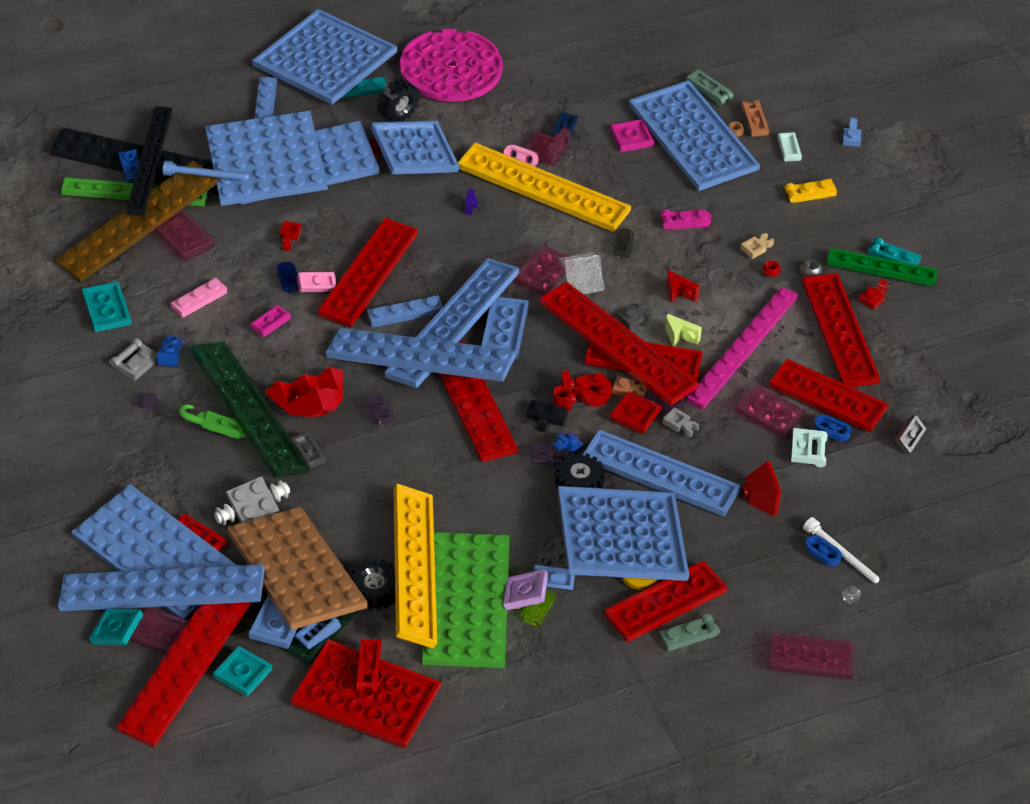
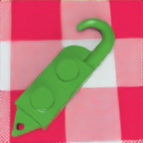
[179,404,254,440]

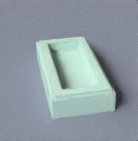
[777,132,802,162]

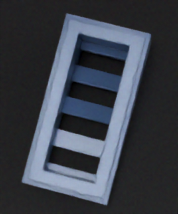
[295,617,341,650]

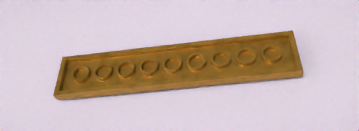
[56,161,218,283]

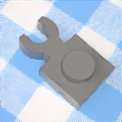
[663,407,699,437]

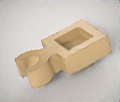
[741,233,774,259]

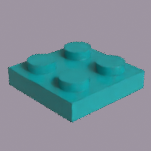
[89,609,143,645]
[213,646,272,697]

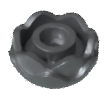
[800,259,823,277]

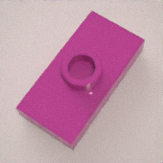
[250,305,291,338]

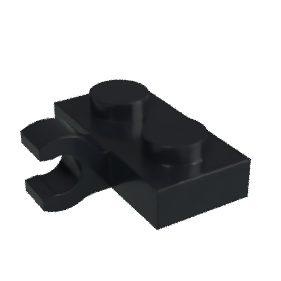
[526,399,569,432]

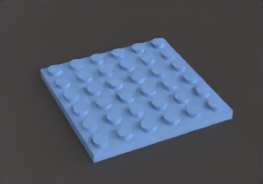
[252,9,397,105]
[205,111,328,206]
[557,486,689,581]

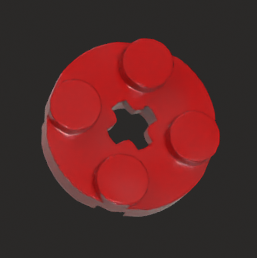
[574,372,612,407]

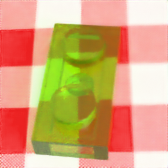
[521,590,557,628]

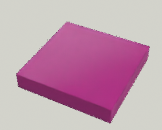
[610,119,654,152]

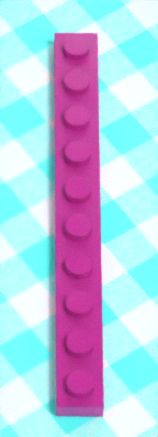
[687,287,798,410]

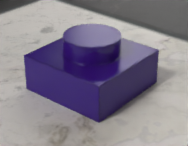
[465,189,478,215]

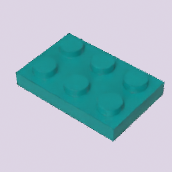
[82,281,132,332]

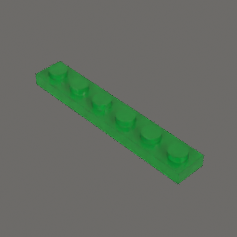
[827,248,938,287]

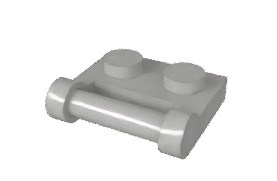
[109,338,158,381]

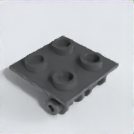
[537,537,567,568]

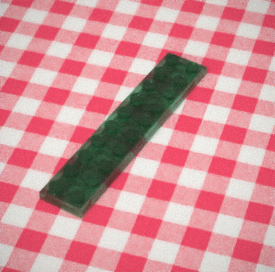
[190,341,310,478]

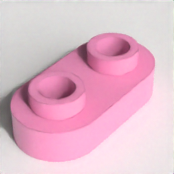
[504,145,538,167]

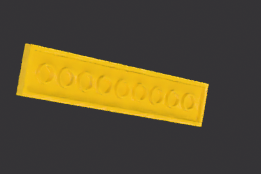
[457,143,631,232]
[393,484,437,649]

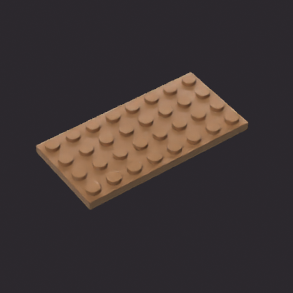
[227,507,367,630]

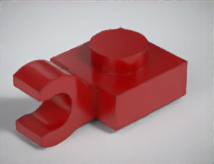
[280,221,302,251]
[859,279,889,310]

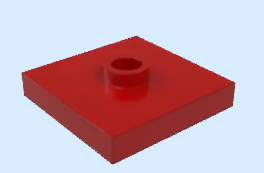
[610,391,662,434]

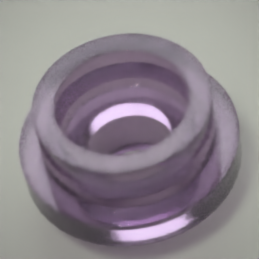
[139,393,158,411]

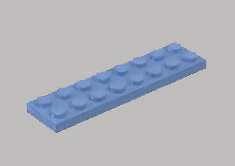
[583,430,741,517]

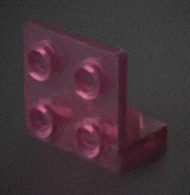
[526,127,570,166]

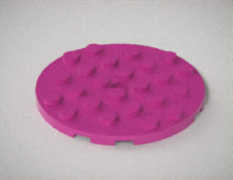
[400,29,503,102]

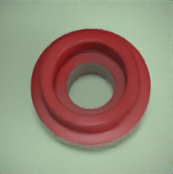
[762,260,781,277]

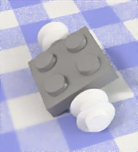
[214,476,290,526]

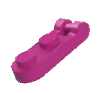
[660,209,711,230]

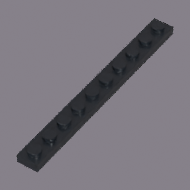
[127,106,172,216]

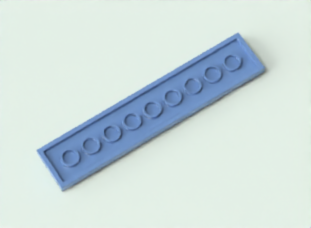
[384,258,519,388]
[326,328,516,382]
[58,564,265,611]

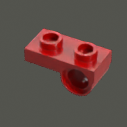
[553,371,576,412]

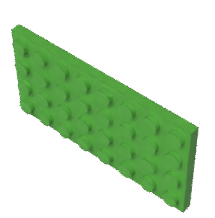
[422,532,510,668]

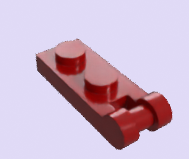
[178,513,228,551]
[356,639,382,692]

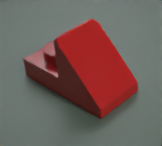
[666,270,700,302]

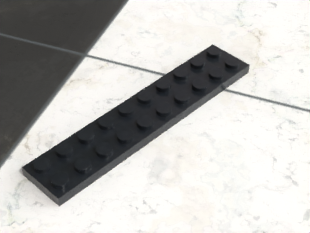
[50,127,218,194]

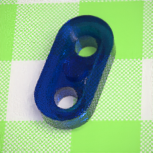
[277,262,299,293]

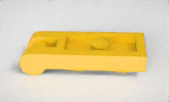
[784,179,837,203]

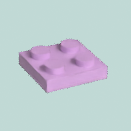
[503,569,548,610]

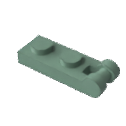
[686,69,733,106]
[659,614,720,652]

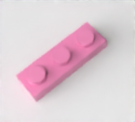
[171,278,227,318]

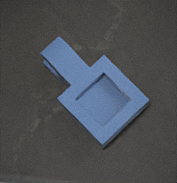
[843,117,862,147]

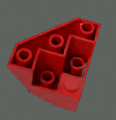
[265,367,343,418]

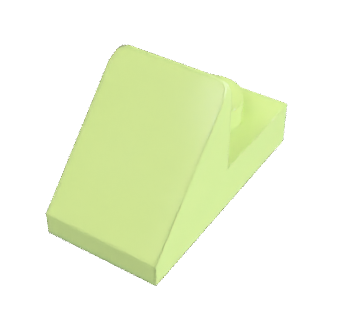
[665,314,702,346]

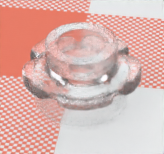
[842,585,861,604]

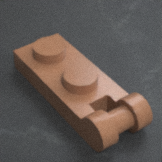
[741,100,769,137]

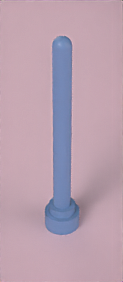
[163,161,249,180]

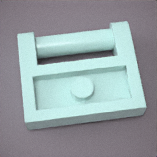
[791,428,828,467]

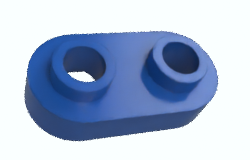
[814,415,851,442]
[805,535,841,567]

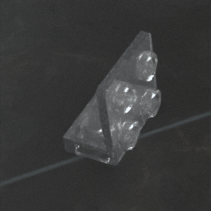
[559,252,605,294]

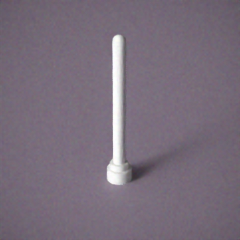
[803,517,879,583]

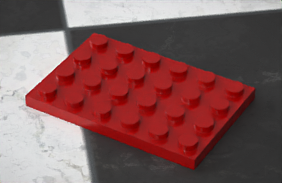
[291,639,441,749]

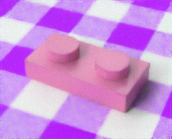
[297,272,336,292]

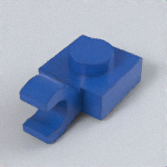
[552,433,584,451]

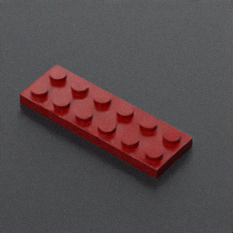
[585,342,703,381]
[769,359,888,433]
[604,560,727,643]

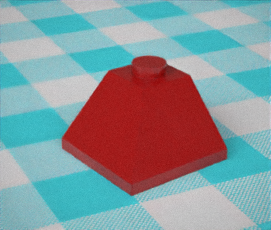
[742,461,781,516]

